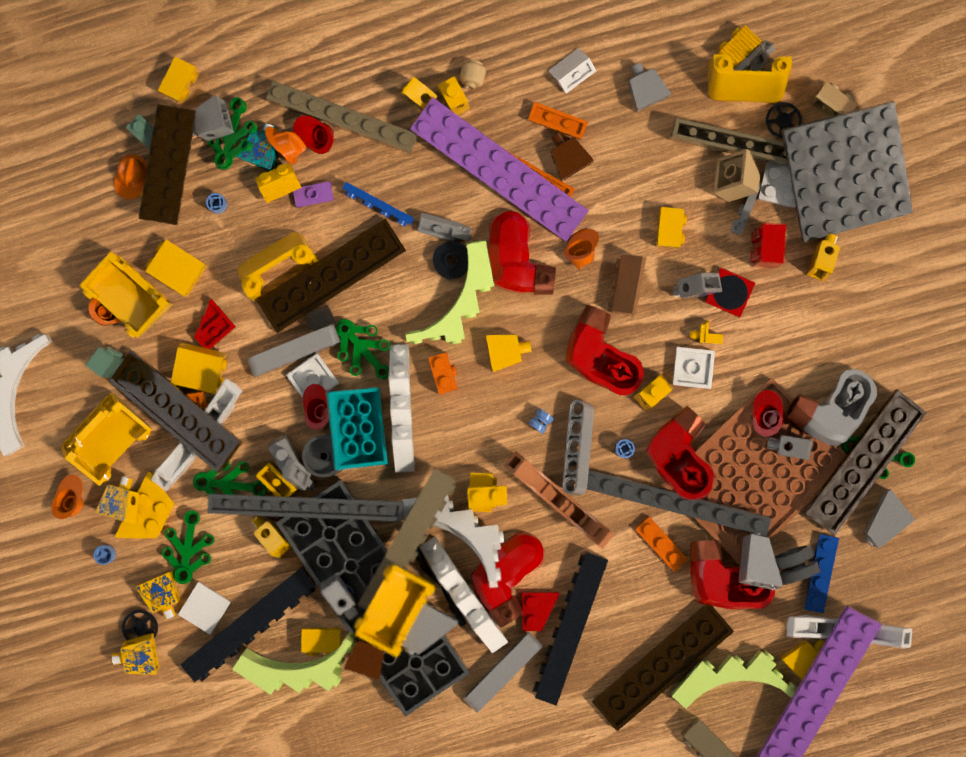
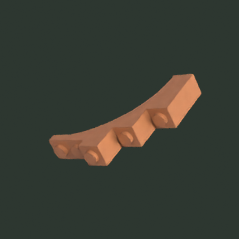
[504,451,615,549]

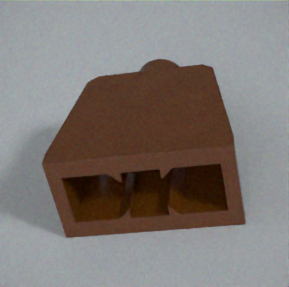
[550,132,594,181]
[343,638,384,680]

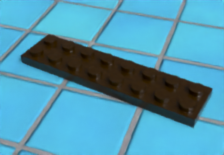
[257,218,406,333]
[109,350,243,473]
[804,389,927,536]
[592,605,734,731]

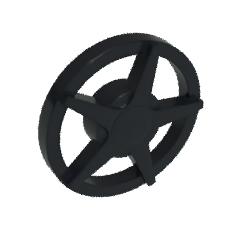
[765,102,802,138]
[122,610,158,640]

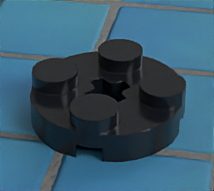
[433,241,468,279]

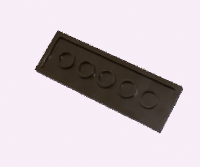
[138,104,197,226]

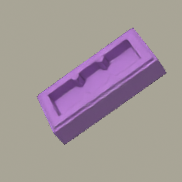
[293,181,334,208]

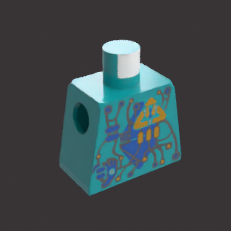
[237,123,278,171]

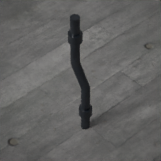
[415,547,467,627]

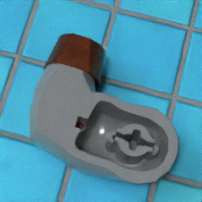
[786,369,877,446]

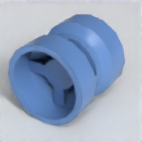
[206,193,228,214]
[528,408,554,434]
[614,439,635,458]
[93,544,116,565]

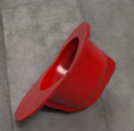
[293,115,335,154]
[303,384,329,430]
[753,390,784,437]

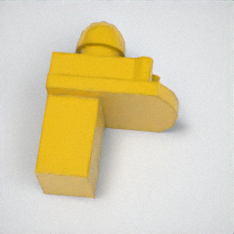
[689,320,723,345]

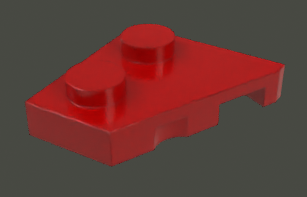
[194,299,236,349]
[522,592,559,631]

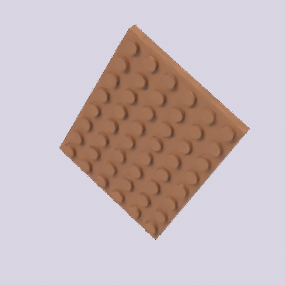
[661,378,846,565]

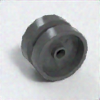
[302,435,342,477]
[775,545,821,585]

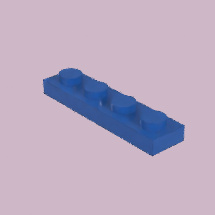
[342,182,414,227]
[804,534,839,613]

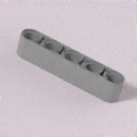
[246,324,340,377]
[562,400,594,496]
[463,632,543,712]

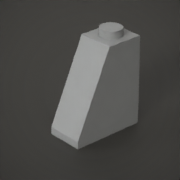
[863,489,915,548]
[738,532,782,590]
[402,603,458,655]

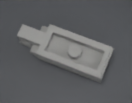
[734,40,775,71]
[731,184,761,235]
[417,213,472,241]
[282,458,316,491]

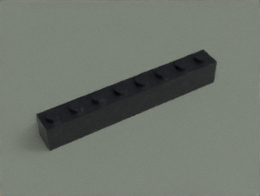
[532,551,608,706]
[180,566,317,683]

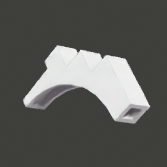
[0,333,53,456]
[389,344,415,472]
[151,379,243,492]
[402,494,504,588]
[420,536,508,653]
[786,615,913,648]

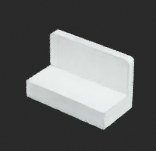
[549,48,596,94]

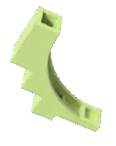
[405,239,494,344]
[232,632,356,695]
[670,650,797,709]

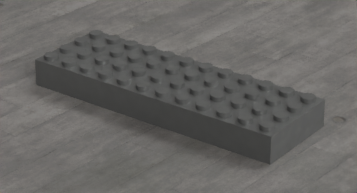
[276,479,470,717]

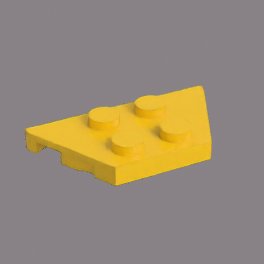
[115,471,175,538]

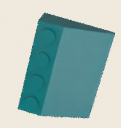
[326,387,388,470]

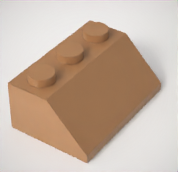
[608,255,647,316]

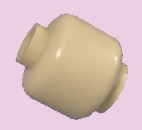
[459,60,486,90]

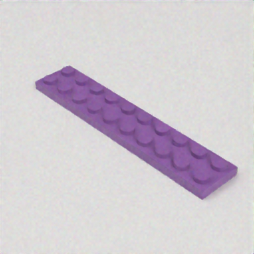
[411,97,589,241]
[756,605,882,757]

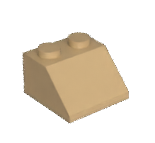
[810,82,857,117]
[714,149,760,202]

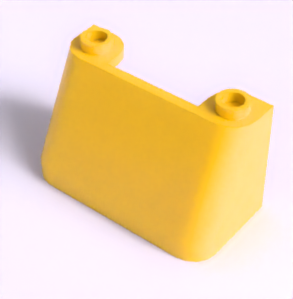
[708,54,792,103]
[237,232,319,301]
[80,251,173,338]
[61,392,152,486]
[354,564,436,657]

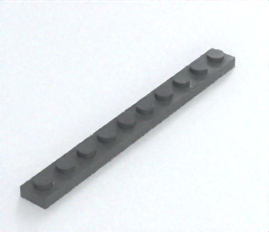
[587,469,772,537]
[208,494,404,521]

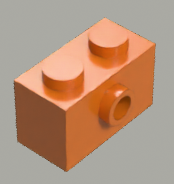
[428,352,458,395]

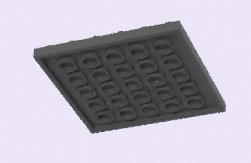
[782,101,913,242]

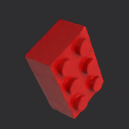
[750,223,787,268]

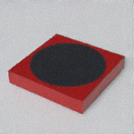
[705,267,756,318]

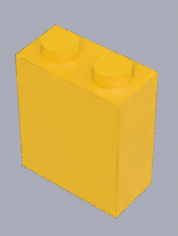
[145,239,207,297]
[171,343,228,394]

